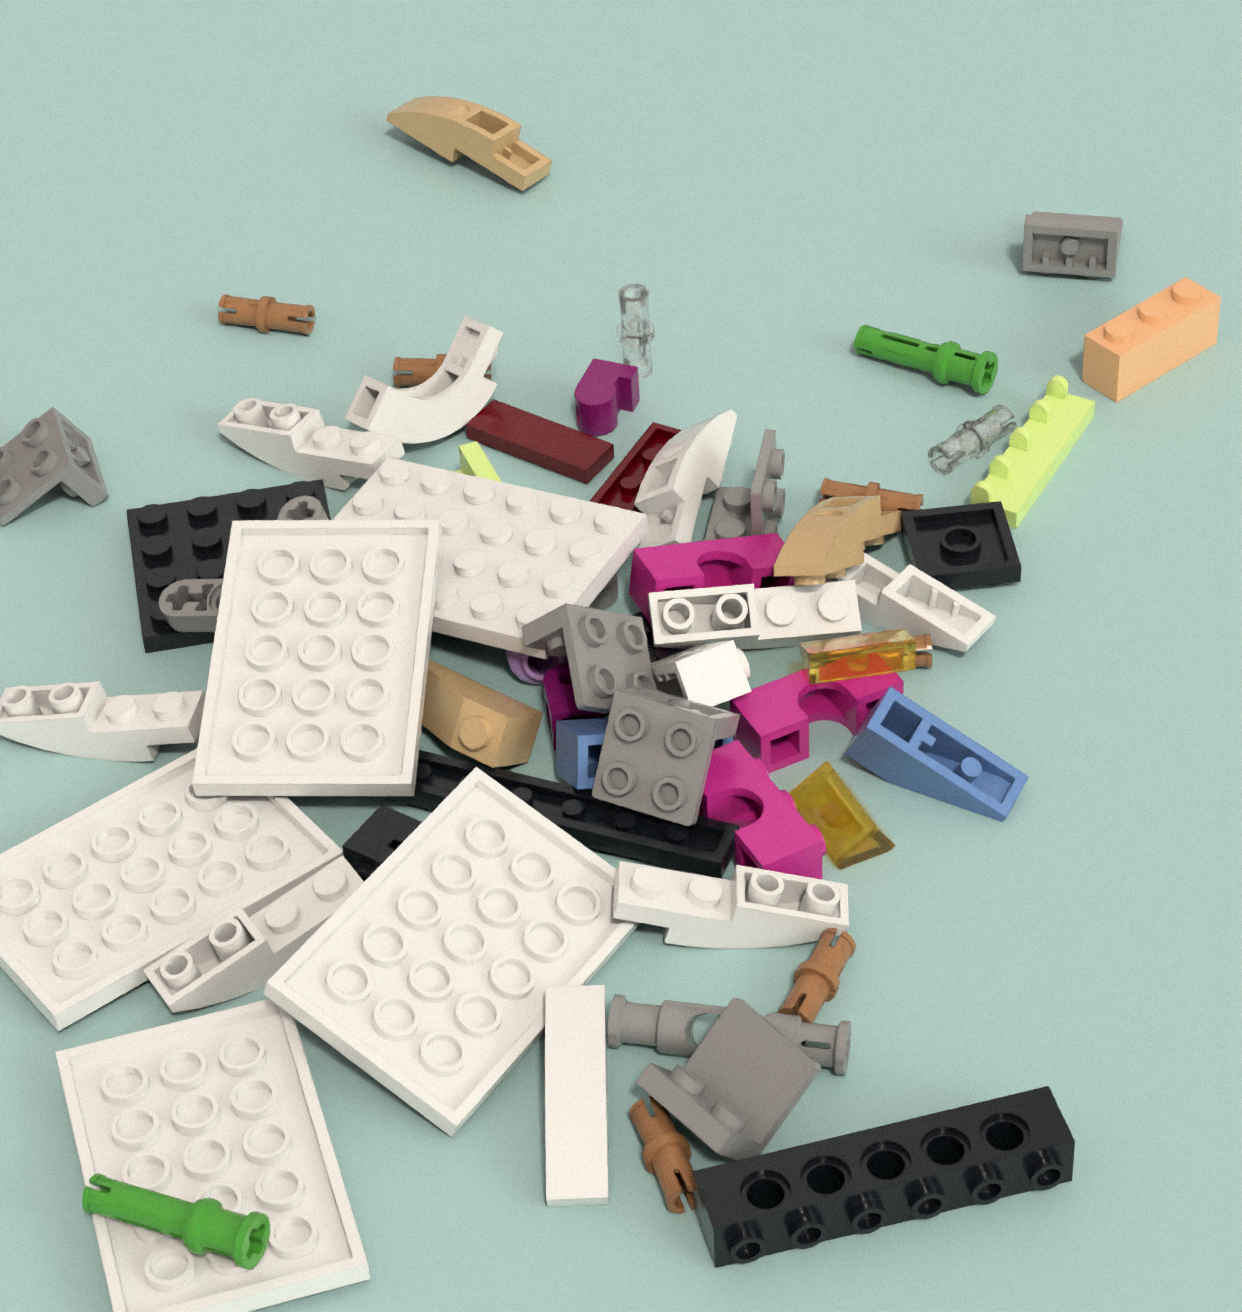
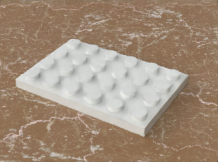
[332,457,650,660]
[192,519,442,796]
[0,748,344,1031]
[263,767,640,1137]
[55,999,370,1312]

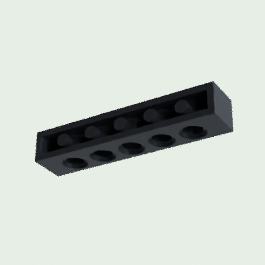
[692,1086,1075,1268]

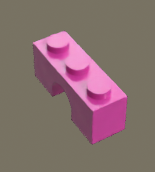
[629,533,794,625]
[729,644,904,774]
[698,740,826,880]

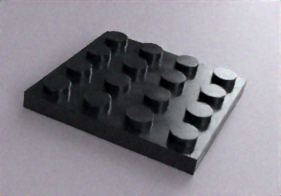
[126,479,331,653]

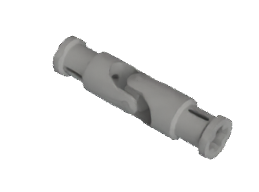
[607,994,851,1075]

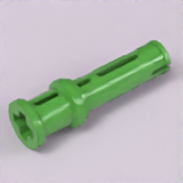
[854,324,998,394]
[82,1173,270,1270]

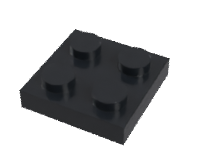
[901,501,1021,589]

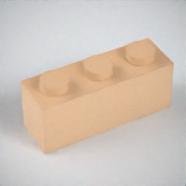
[1082,277,1221,403]

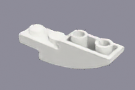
[217,398,405,491]
[634,409,737,548]
[648,580,862,649]
[0,681,205,762]
[143,855,364,1013]
[613,861,849,949]

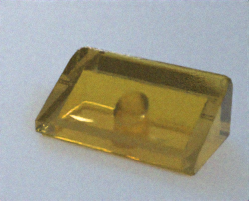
[799,628,916,684]
[789,761,896,870]

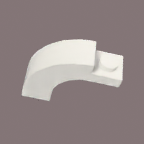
[344,316,504,444]

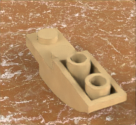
[386,96,552,191]
[774,495,902,585]

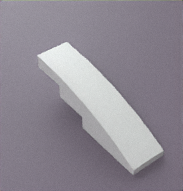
[826,553,996,652]
[545,985,609,1207]

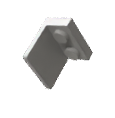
[1022,211,1123,279]
[0,407,108,526]
[704,429,785,541]
[522,603,657,714]
[592,686,740,826]
[636,998,821,1160]

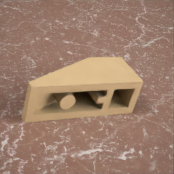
[422,660,543,768]

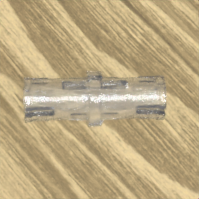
[617,284,655,379]
[928,405,1017,475]

